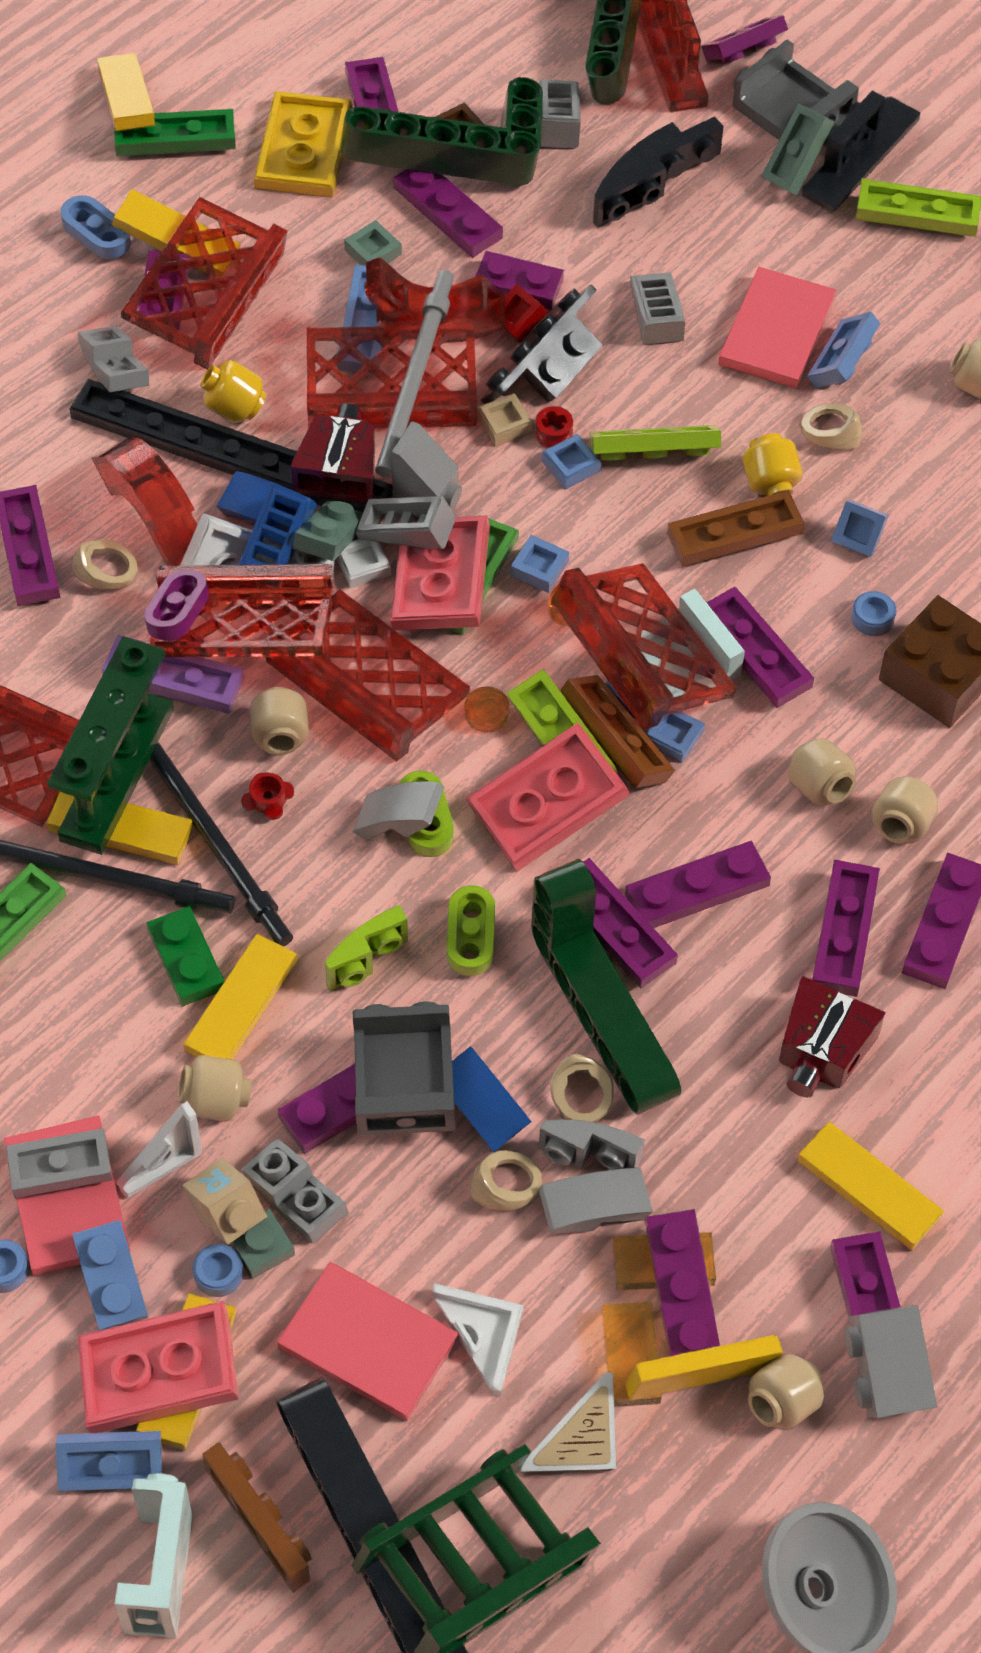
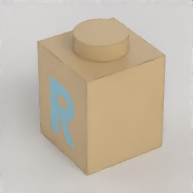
[182,1158,267,1245]

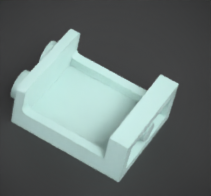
[603,589,745,722]
[115,1473,193,1639]

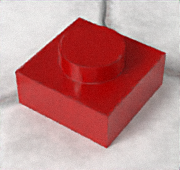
[489,283,548,342]

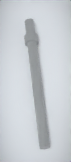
[375,270,454,477]

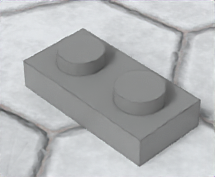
[6,1128,113,1198]

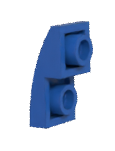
[216,471,317,533]
[452,1046,532,1152]

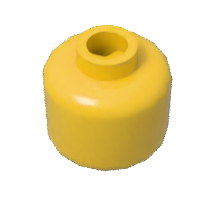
[200,360,266,423]
[742,433,803,496]

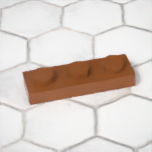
[667,490,805,567]
[560,675,675,788]
[202,1442,312,1593]

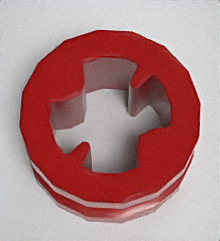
[535,406,574,448]

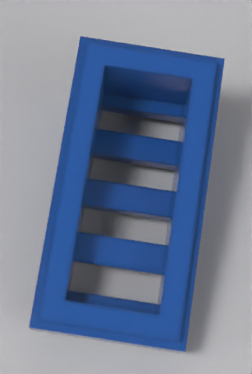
[238,484,314,586]

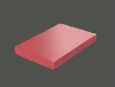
[718,266,836,389]
[390,515,490,630]
[466,723,630,872]
[4,1115,131,1276]
[277,1261,459,1422]
[78,1301,239,1433]

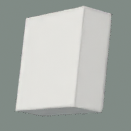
[336,539,391,589]

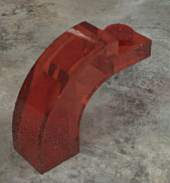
[364,257,506,343]
[91,437,197,570]

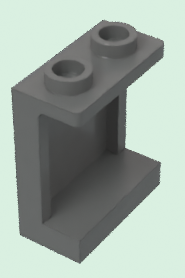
[732,39,859,140]
[352,1001,456,1136]

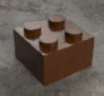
[878,595,981,728]

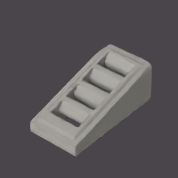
[539,79,581,149]
[630,272,685,345]
[355,496,455,549]

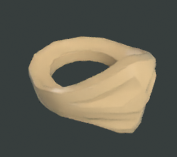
[801,403,863,450]
[72,539,138,589]
[550,1054,614,1123]
[470,1150,542,1211]

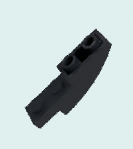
[593,116,724,228]

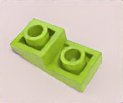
[325,904,408,991]

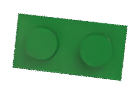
[146,906,225,1007]

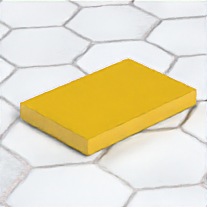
[254,91,353,198]

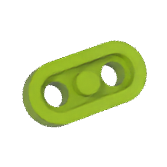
[399,770,454,857]
[447,885,495,976]

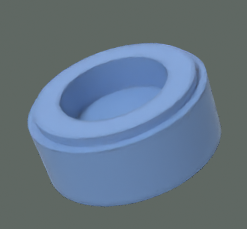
[851,591,897,636]
[0,1240,29,1293]
[193,1244,243,1297]

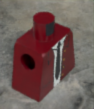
[291,403,375,504]
[779,976,886,1098]

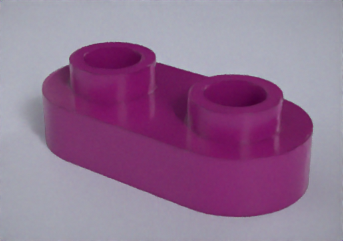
[144,569,209,641]

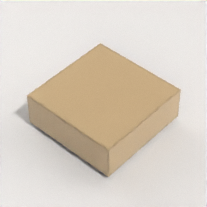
[477,393,533,447]

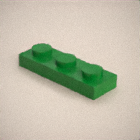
[114,109,236,156]

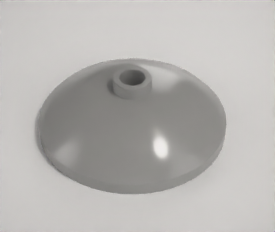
[762,1502,897,1653]

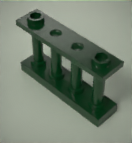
[47,636,174,855]
[351,1444,601,1653]

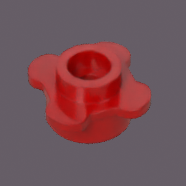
[241,772,295,820]

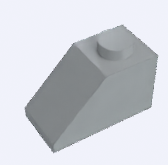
[392,421,462,510]

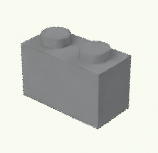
[844,1305,937,1418]

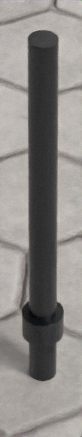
[149,742,293,947]
[0,840,235,914]

